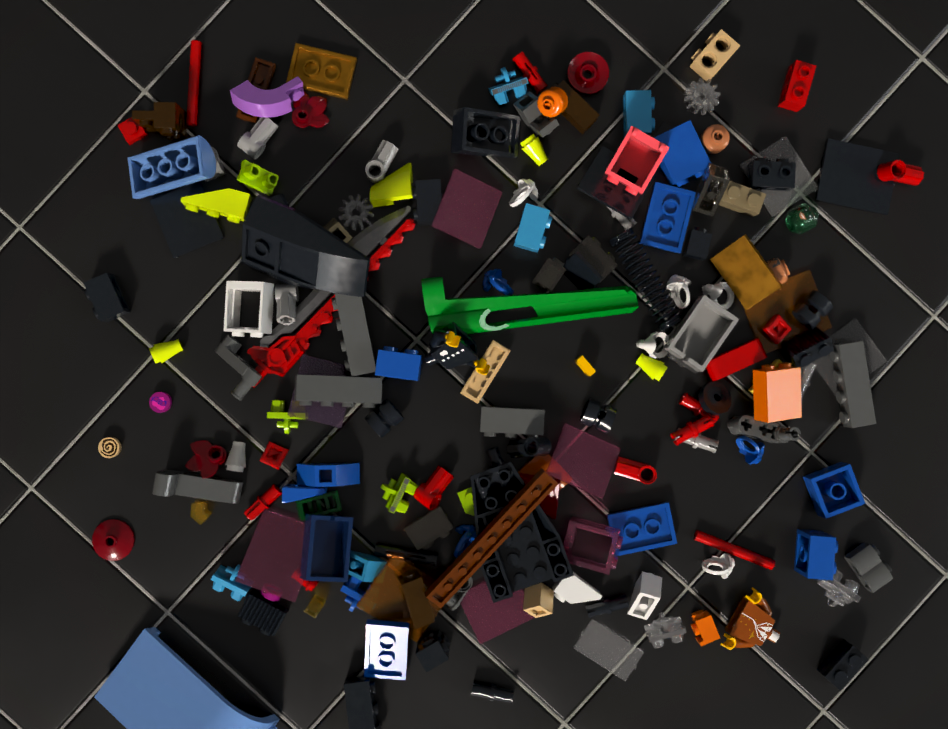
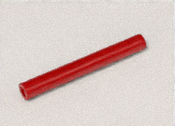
[186,40,202,126]
[693,530,775,570]

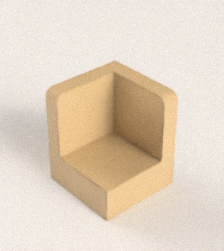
[523,583,554,618]

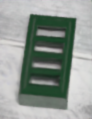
[295,490,342,521]

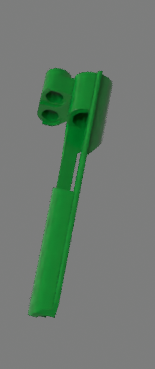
[421,277,639,334]

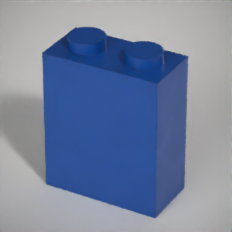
[654,120,712,187]

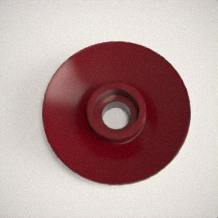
[567,52,609,94]
[92,519,135,561]

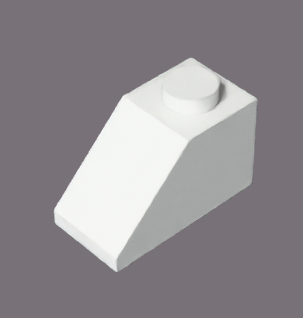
[627,571,662,620]
[552,572,602,604]

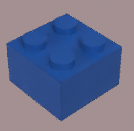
[375,346,423,381]
[803,462,865,519]
[794,529,838,580]

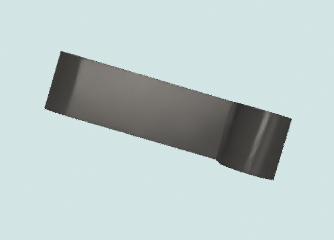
[152,470,243,504]

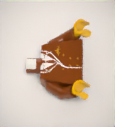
[720,587,780,650]

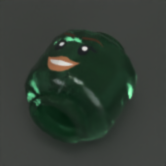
[785,203,818,234]

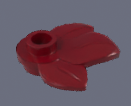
[292,91,329,128]
[185,440,227,479]

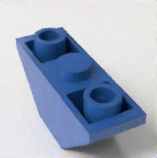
[297,463,360,487]

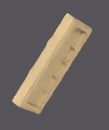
[460,340,511,404]

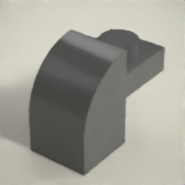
[513,91,559,138]

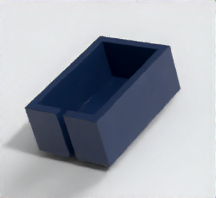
[300,514,353,582]

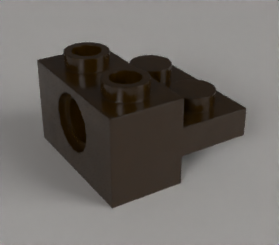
[132,102,187,141]

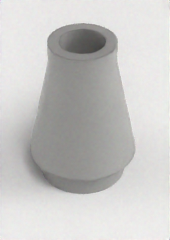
[225,441,246,473]

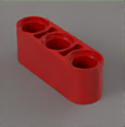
[706,338,767,382]

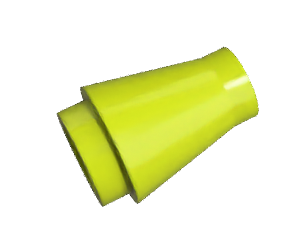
[520,133,548,166]
[149,339,183,363]
[635,353,668,381]

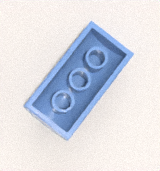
[127,135,216,199]

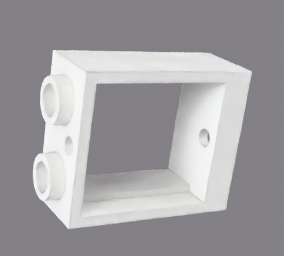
[224,281,274,338]

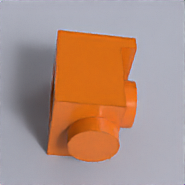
[691,610,721,646]

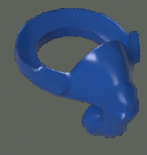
[482,268,514,295]
[736,436,765,465]
[454,524,476,558]

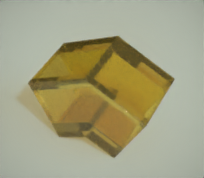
[190,502,212,525]
[304,594,326,618]

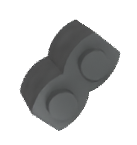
[844,542,893,593]

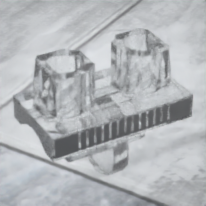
[817,570,861,607]
[644,612,687,649]

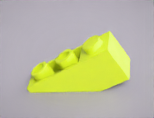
[181,188,252,223]

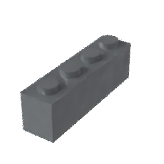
[331,293,376,377]
[830,341,876,428]
[294,375,382,408]

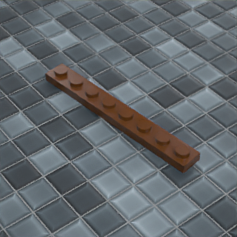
[424,468,558,608]

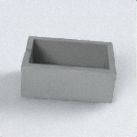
[663,295,739,372]

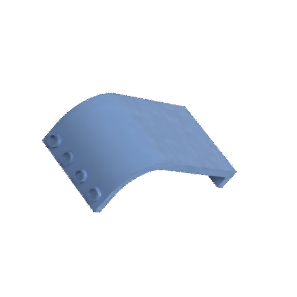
[94,627,280,729]

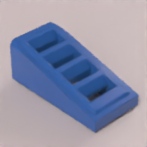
[282,484,327,503]

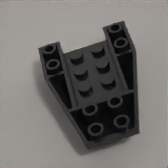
[241,195,370,297]
[471,462,574,603]

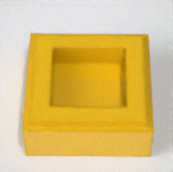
[575,355,596,376]

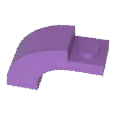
[230,76,304,118]

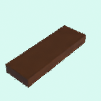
[236,57,276,124]

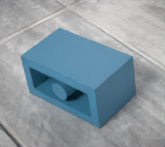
[623,90,655,137]
[513,203,552,253]

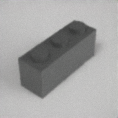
[480,406,545,438]

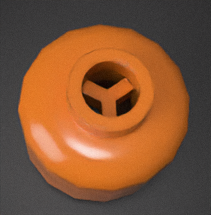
[537,87,568,117]

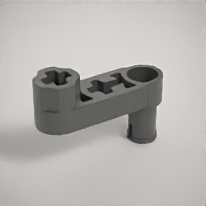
[214,334,262,401]
[727,415,801,443]

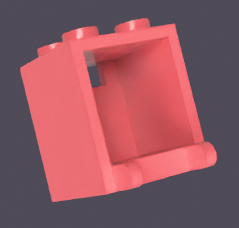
[605,126,670,196]

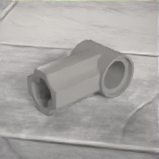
[237,117,278,159]
[365,140,399,183]
[275,284,299,325]

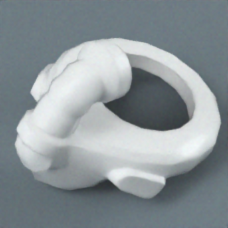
[509,178,538,207]
[667,275,691,308]
[702,282,734,310]
[636,331,669,359]
[702,553,735,579]

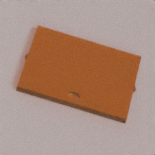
[743,270,832,353]
[356,554,441,642]

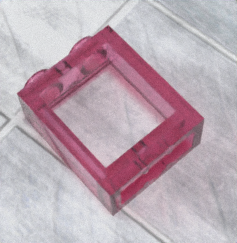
[563,516,623,575]

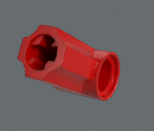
[877,160,924,186]
[613,456,657,484]
[414,466,454,510]

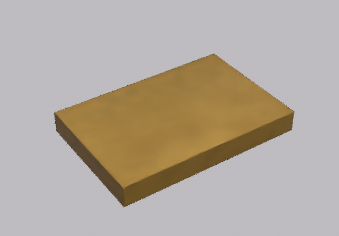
[286,43,357,100]
[710,234,783,310]

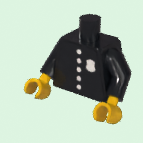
[424,321,490,375]

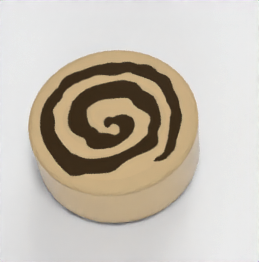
[98,437,121,458]

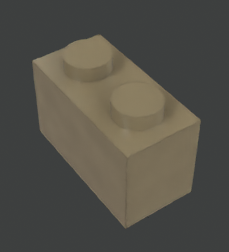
[714,180,766,217]

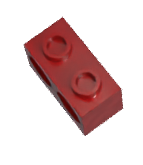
[777,60,817,112]

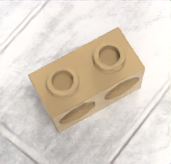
[689,29,740,83]

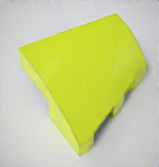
[370,163,413,207]

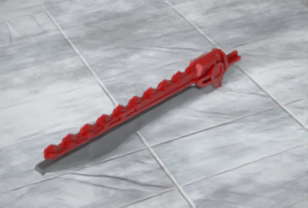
[247,206,416,388]

